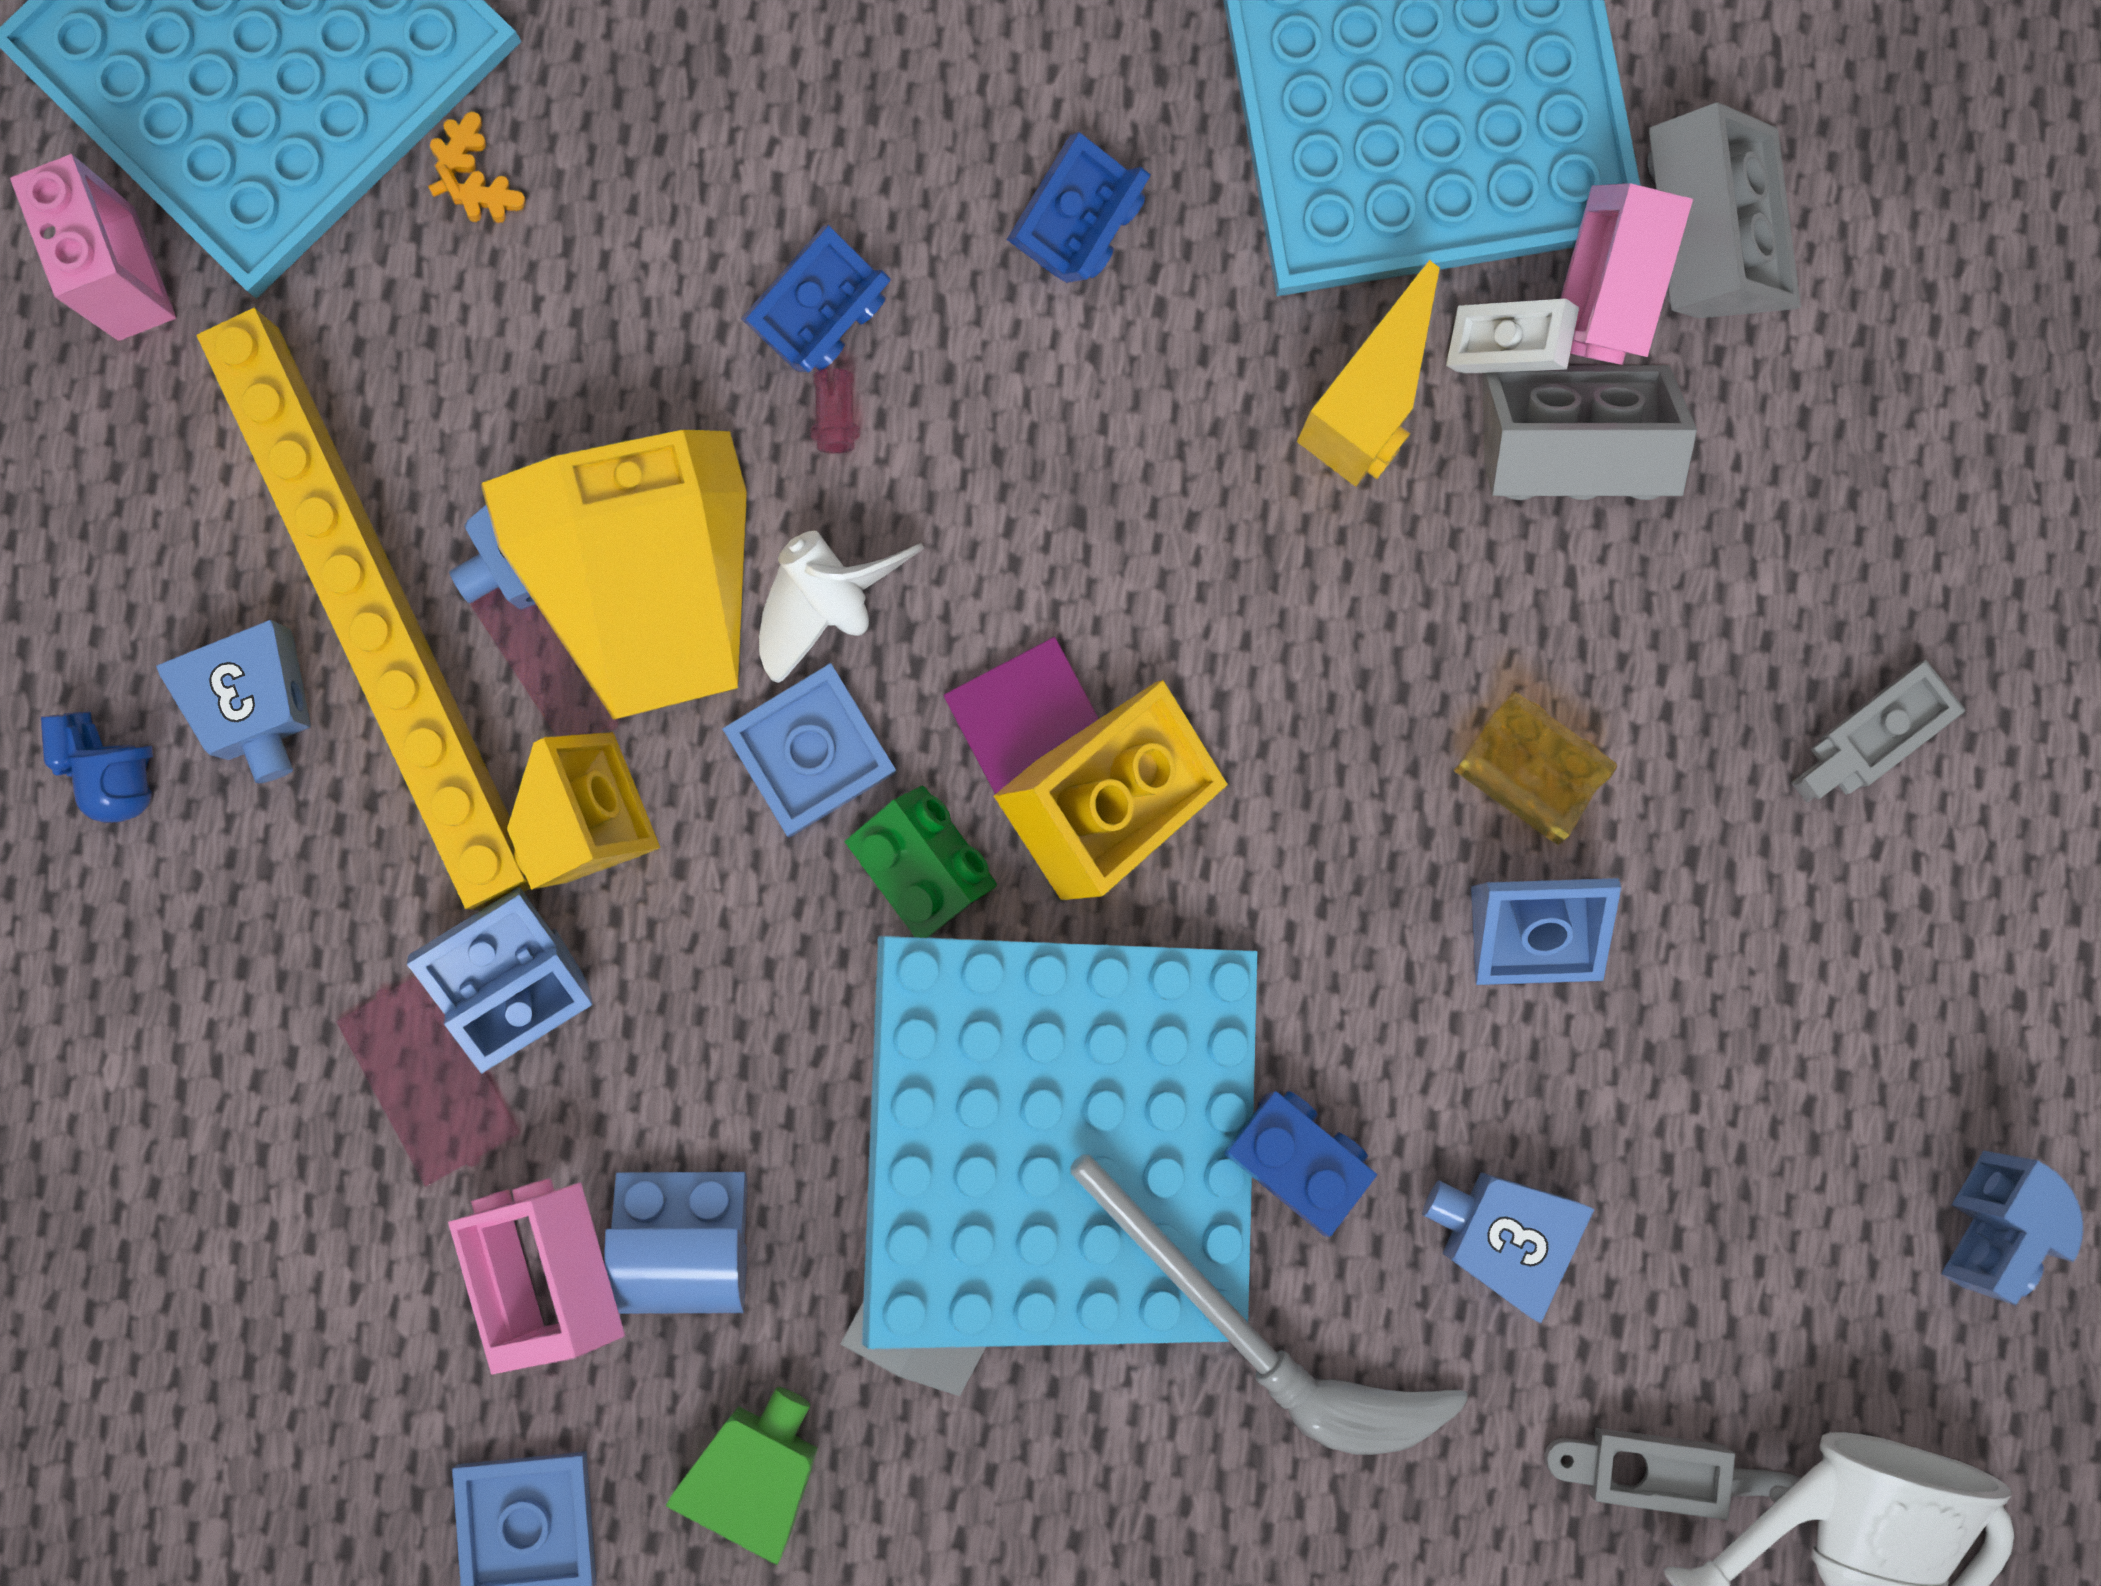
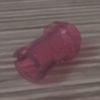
[810,369,860,454]

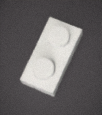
[1446,299,1579,373]

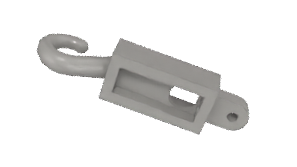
[1544,1428,1801,1520]

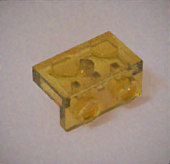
[1454,692,1617,845]

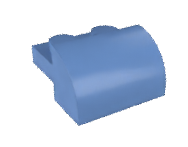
[407,886,593,1074]
[1941,1151,2083,1305]
[605,1172,747,1314]

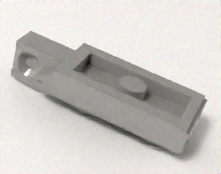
[1791,660,1966,802]

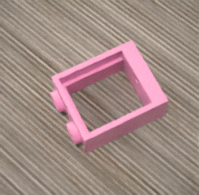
[10,154,176,341]
[1560,183,1693,365]
[448,1178,625,1375]

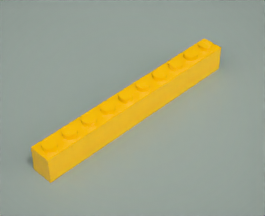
[196,308,530,911]

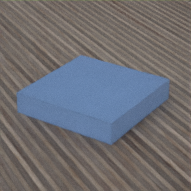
[722,663,897,838]
[452,1451,597,1586]

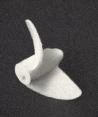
[759,531,924,683]

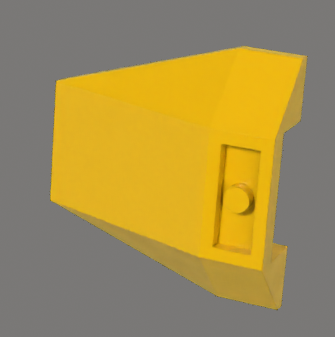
[481,430,747,720]

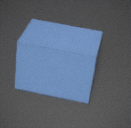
[1471,878,1621,985]

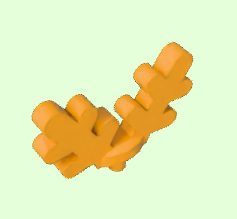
[428,112,526,223]

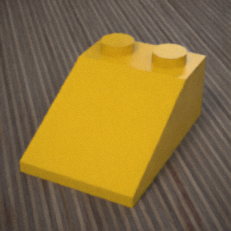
[1297,260,1440,487]
[994,680,1228,900]

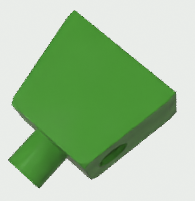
[666,1387,818,1565]

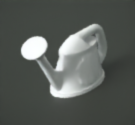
[1664,1432,2014,1586]

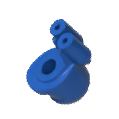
[41,712,154,823]

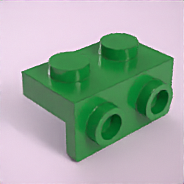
[844,786,997,938]

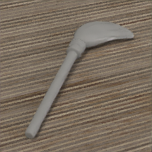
[1070,1154,1468,1455]

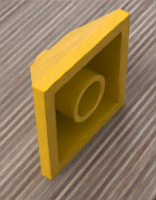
[507,732,661,889]

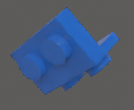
[1006,132,1151,283]
[741,225,891,373]
[1224,1091,1378,1237]

